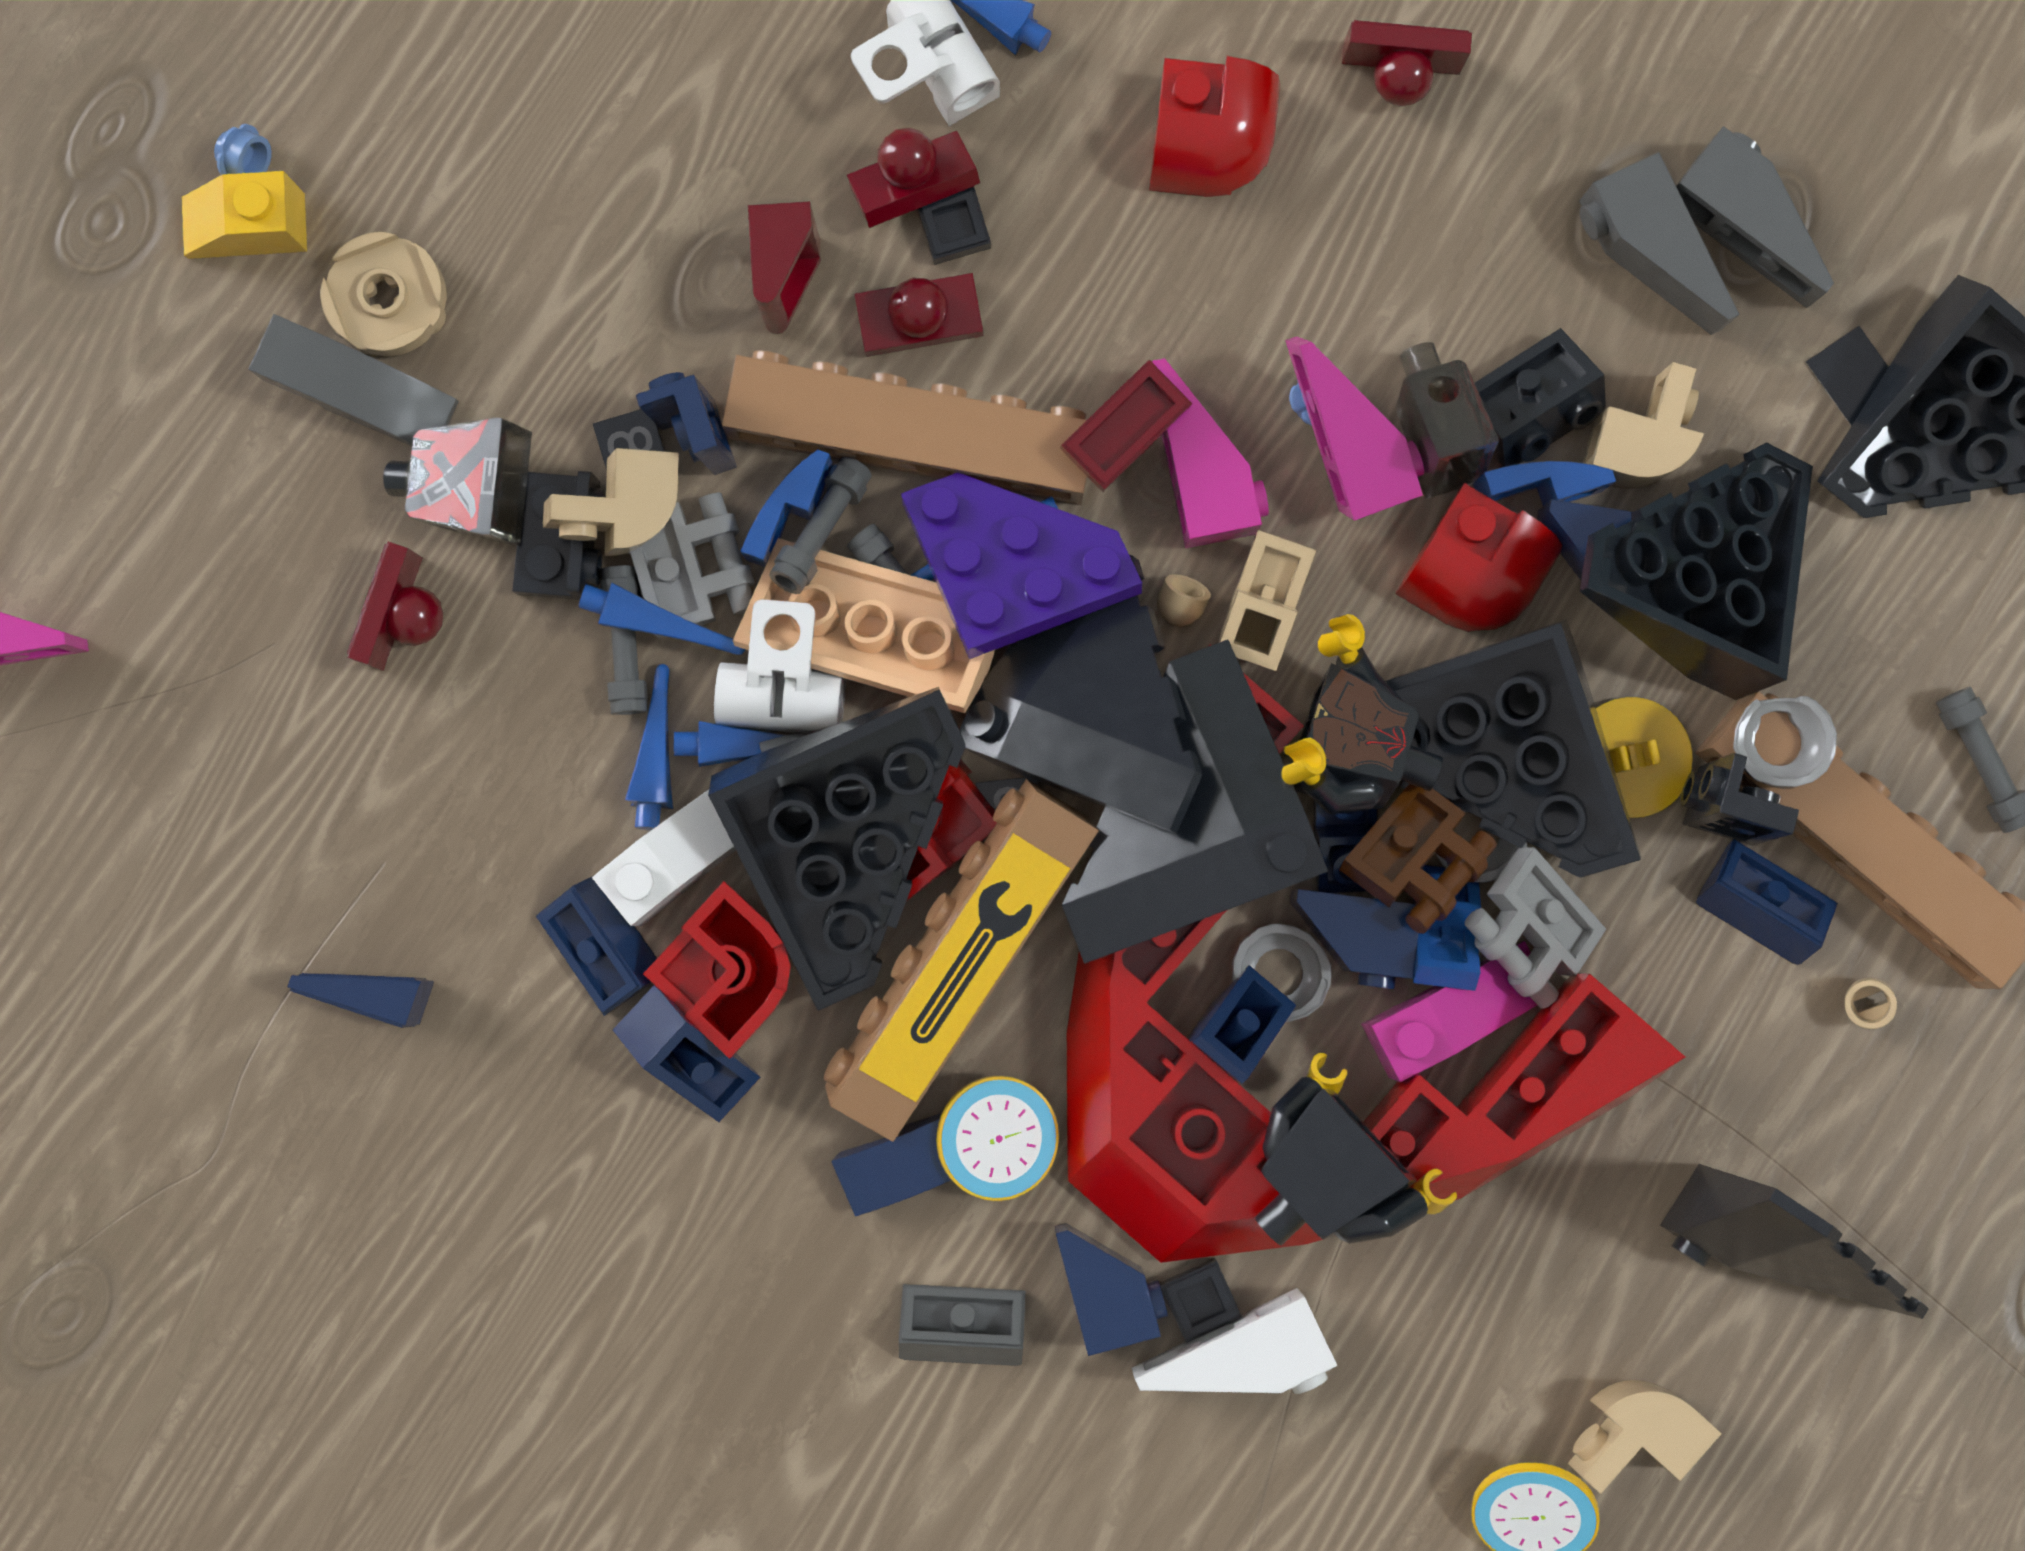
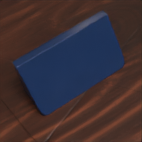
[1696,839,1838,965]
[536,876,657,1016]

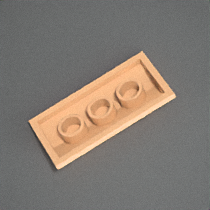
[733,538,995,713]

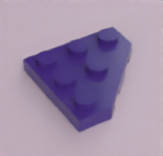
[901,472,1142,659]

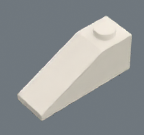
[592,790,736,926]
[1132,1288,1337,1394]

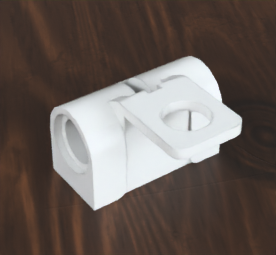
[851,0,1000,126]
[714,599,846,734]

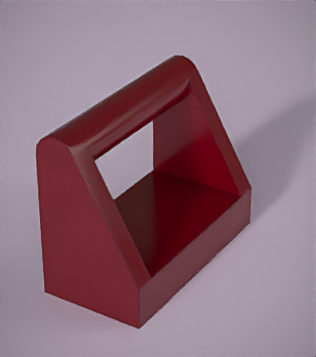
[748,201,821,334]

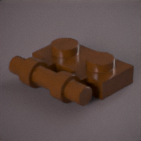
[1339,784,1497,934]

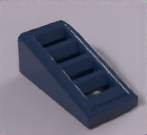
[287,973,434,1028]

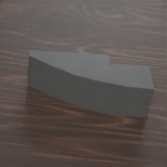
[248,314,459,448]

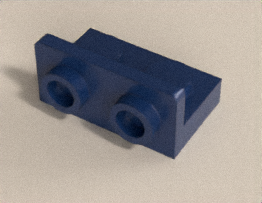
[636,372,737,475]

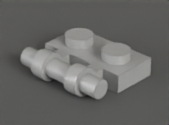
[630,492,755,639]
[1465,847,1606,1008]

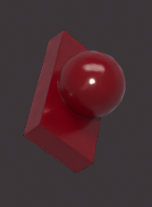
[1342,20,1472,107]
[846,128,980,228]
[854,273,984,357]
[1060,359,1193,492]
[347,541,443,671]

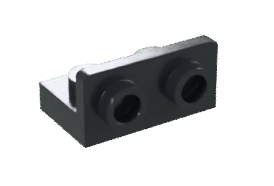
[1462,328,1606,467]
[512,471,606,600]
[1680,753,1799,846]

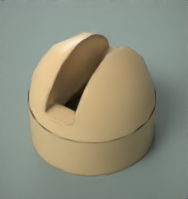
[1158,574,1211,627]
[1844,978,1897,1029]

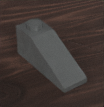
[1676,126,1834,308]
[1579,152,1740,335]

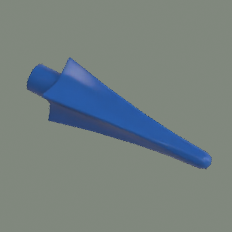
[951,0,1051,55]
[579,583,745,655]
[625,664,673,831]
[674,721,784,767]

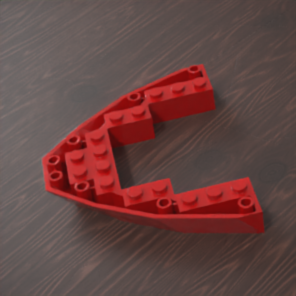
[1066,644,1685,1263]

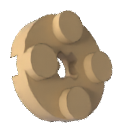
[320,232,447,357]

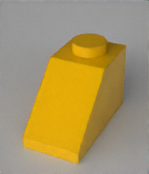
[182,171,307,259]

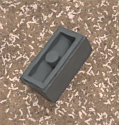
[899,1284,1026,1366]

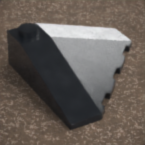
[1817,275,2025,518]
[1580,442,1813,700]
[960,555,1202,834]
[1385,619,1641,878]
[1062,639,1328,964]
[708,687,966,1011]
[1660,1164,1929,1319]

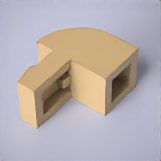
[1583,362,1704,488]
[543,448,679,556]
[1218,529,1316,671]
[1567,1380,1722,1494]

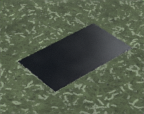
[1806,326,1889,426]

